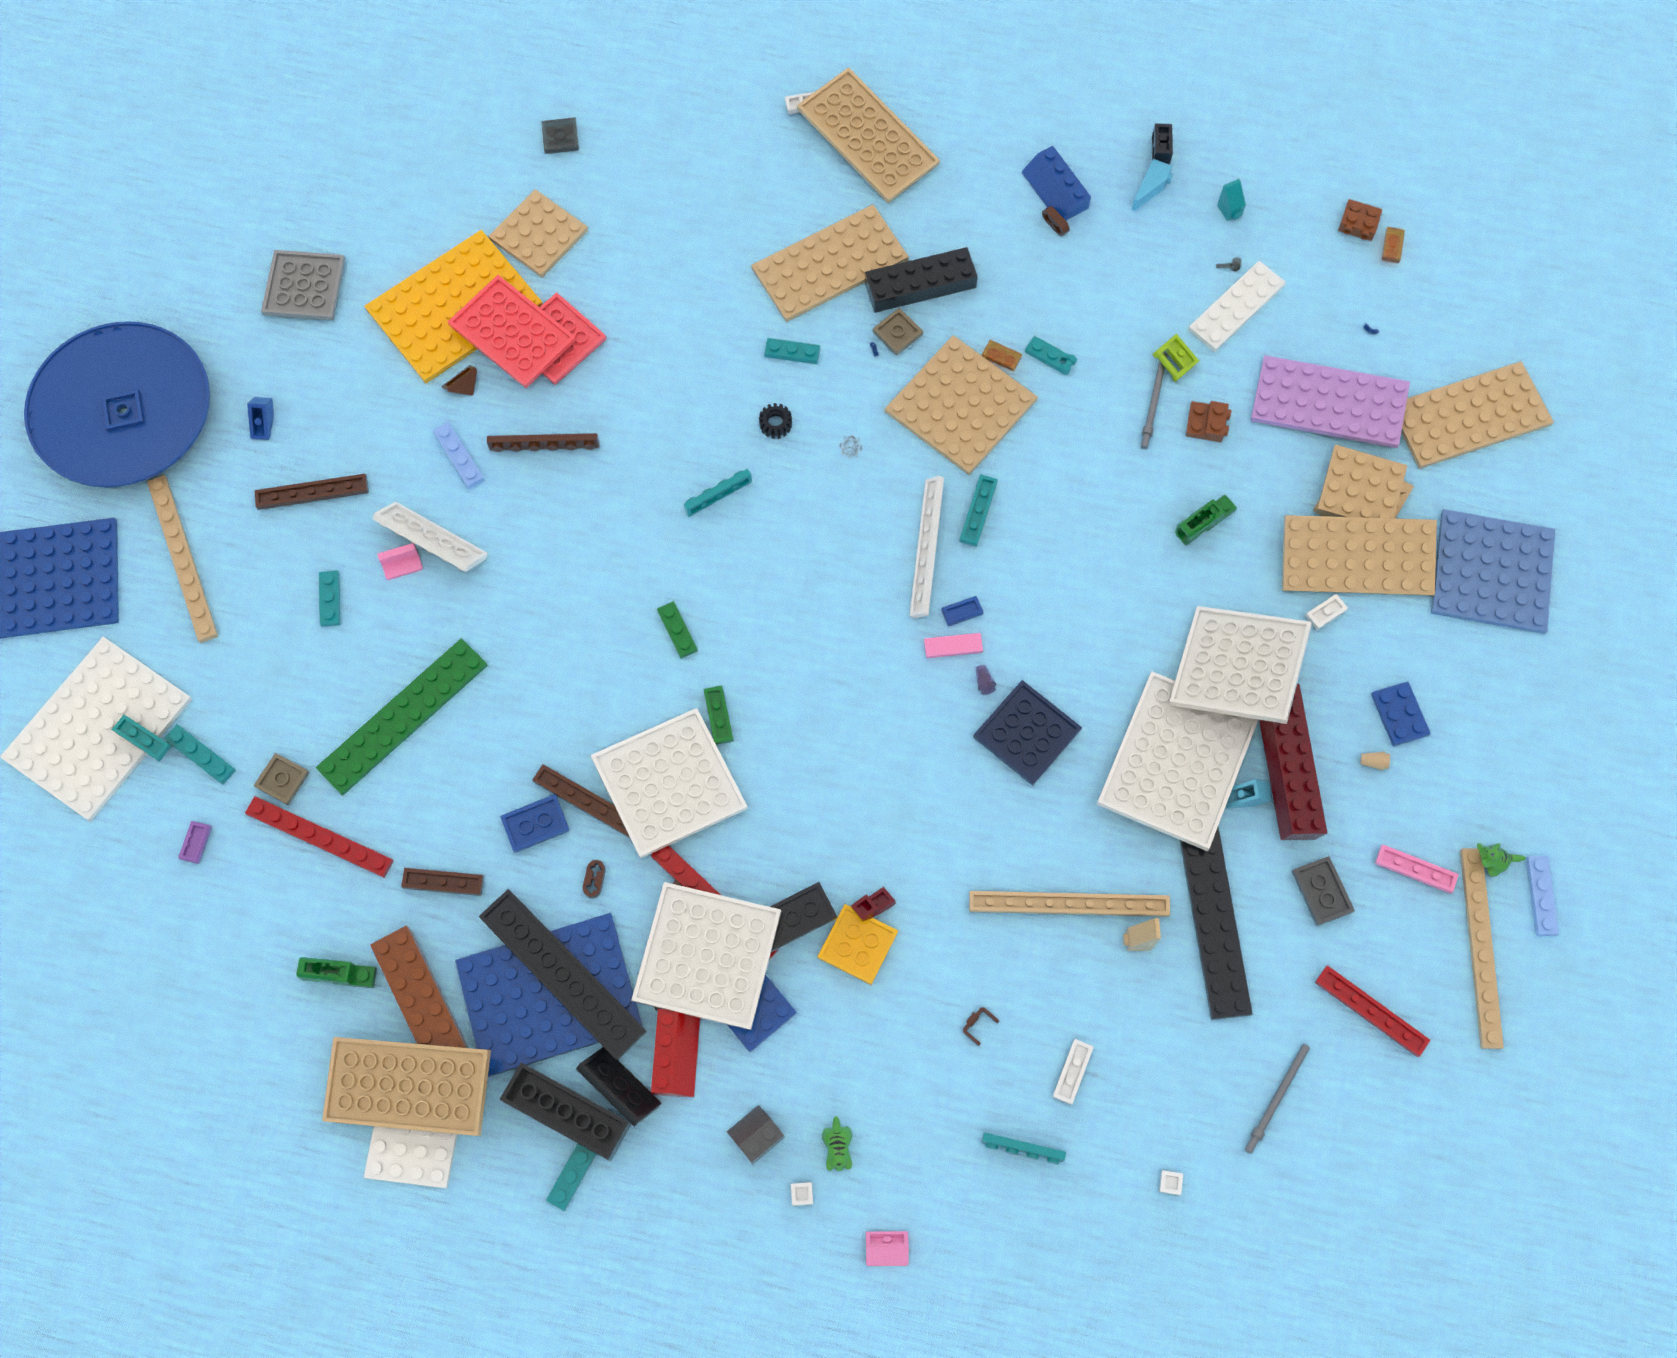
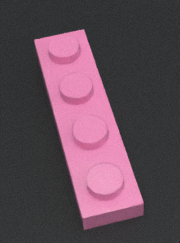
[1375,844,1459,894]

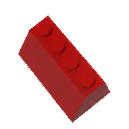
[651,1009,700,1097]

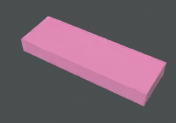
[924,633,983,659]

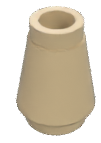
[1360,751,1390,771]

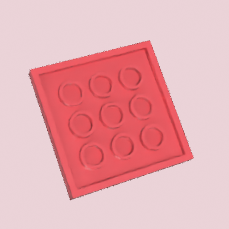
[539,292,607,385]

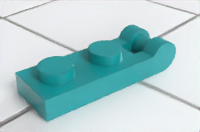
[1025,335,1077,375]

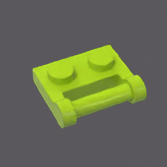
[1152,333,1199,382]

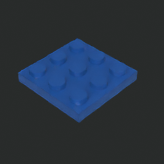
[726,975,797,1053]

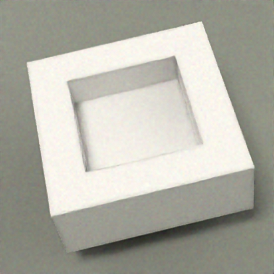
[1159,1170,1183,1196]
[791,1182,813,1206]

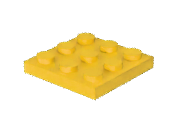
[817,904,898,985]

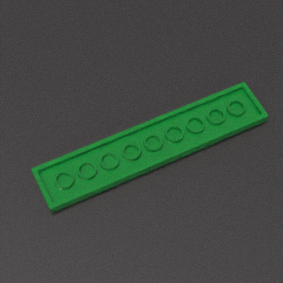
[315,638,488,796]

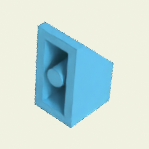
[1226,779,1272,809]

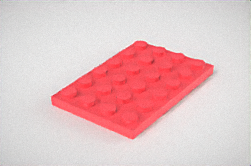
[448,275,576,388]

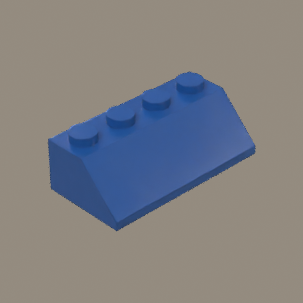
[1022,146,1091,220]

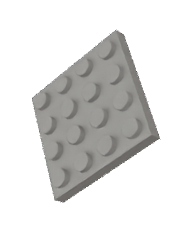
[261,250,346,321]

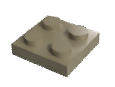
[873,308,923,356]
[254,753,310,805]

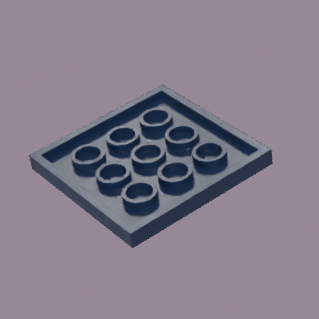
[973,680,1082,786]

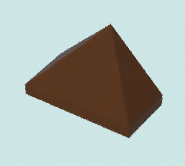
[441,365,477,395]

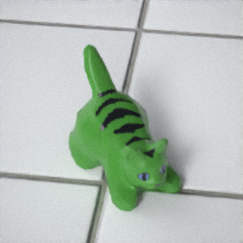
[1477,843,1526,877]
[822,1116,853,1171]

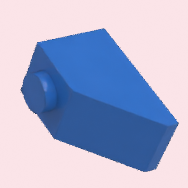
[247,397,274,440]

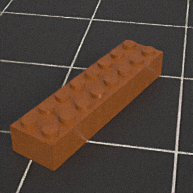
[370,925,469,1048]

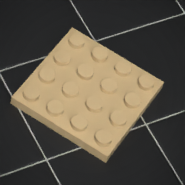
[489,189,588,278]
[1316,444,1407,518]

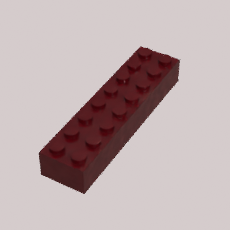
[1259,684,1328,840]

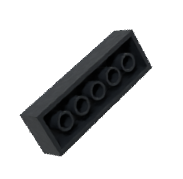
[865,247,978,313]
[500,1062,631,1162]

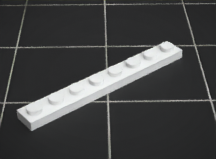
[909,476,944,619]

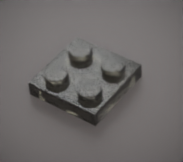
[541,117,579,154]

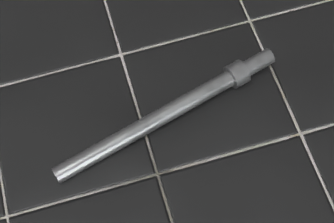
[1141,352,1168,449]
[1244,1044,1310,1154]

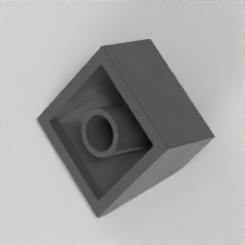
[727,1105,785,1165]

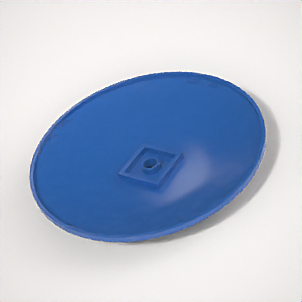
[24,321,210,488]

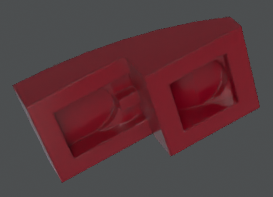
[851,887,896,921]

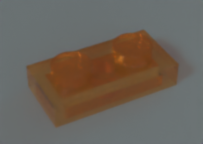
[1381,227,1405,263]
[982,340,1022,371]

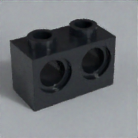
[1152,123,1173,165]

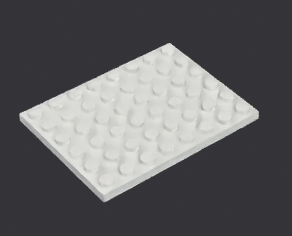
[0,637,192,822]
[1096,671,1258,851]

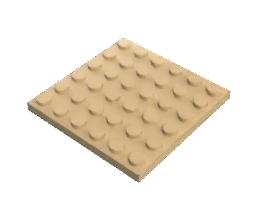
[884,335,1038,475]

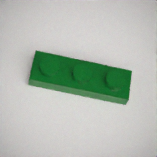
[657,601,698,659]
[703,685,734,745]

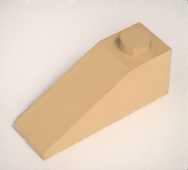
[1123,918,1161,951]

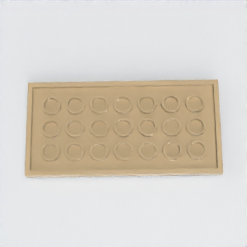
[797,67,940,203]
[751,204,909,322]
[1401,361,1554,469]
[1282,515,1437,596]
[322,1037,491,1136]

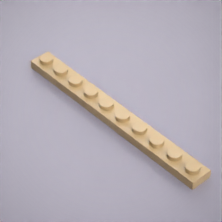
[147,475,219,643]
[1460,848,1504,1049]
[969,891,1170,917]

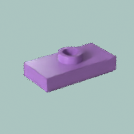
[178,821,212,864]

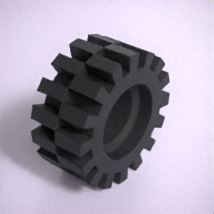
[759,403,792,439]

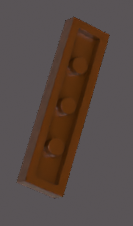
[401,868,484,896]

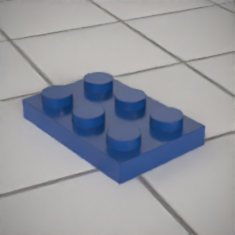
[1371,682,1431,747]
[500,794,570,853]

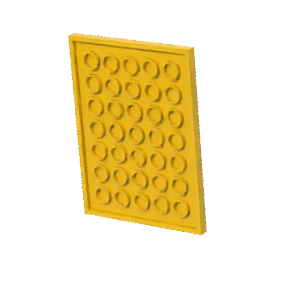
[364,230,543,384]

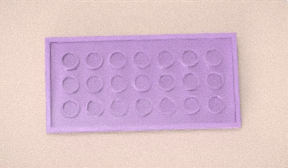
[1251,355,1410,449]

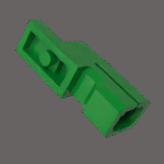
[1175,495,1237,545]
[296,957,377,988]

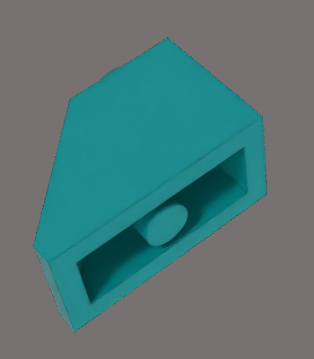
[1217,179,1246,221]

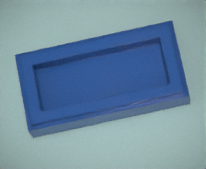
[941,596,983,627]

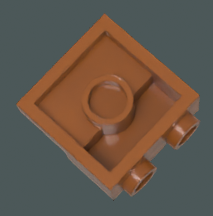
[1338,199,1383,241]
[1185,401,1232,443]

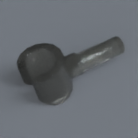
[1216,257,1242,272]

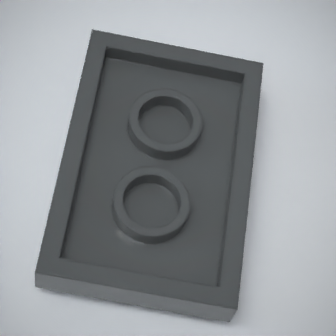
[1292,856,1355,926]

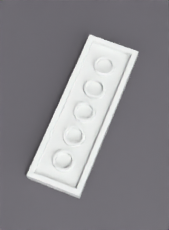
[1188,261,1286,352]
[373,502,488,572]

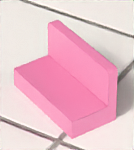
[377,543,423,580]
[866,1231,909,1266]

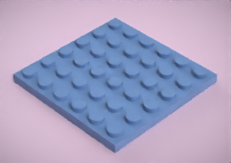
[1431,509,1555,634]

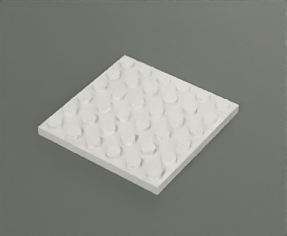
[1169,606,1312,724]
[591,708,748,858]
[632,882,782,1030]

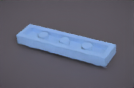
[432,422,485,489]
[1526,856,1559,936]

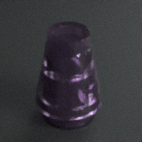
[975,665,996,695]

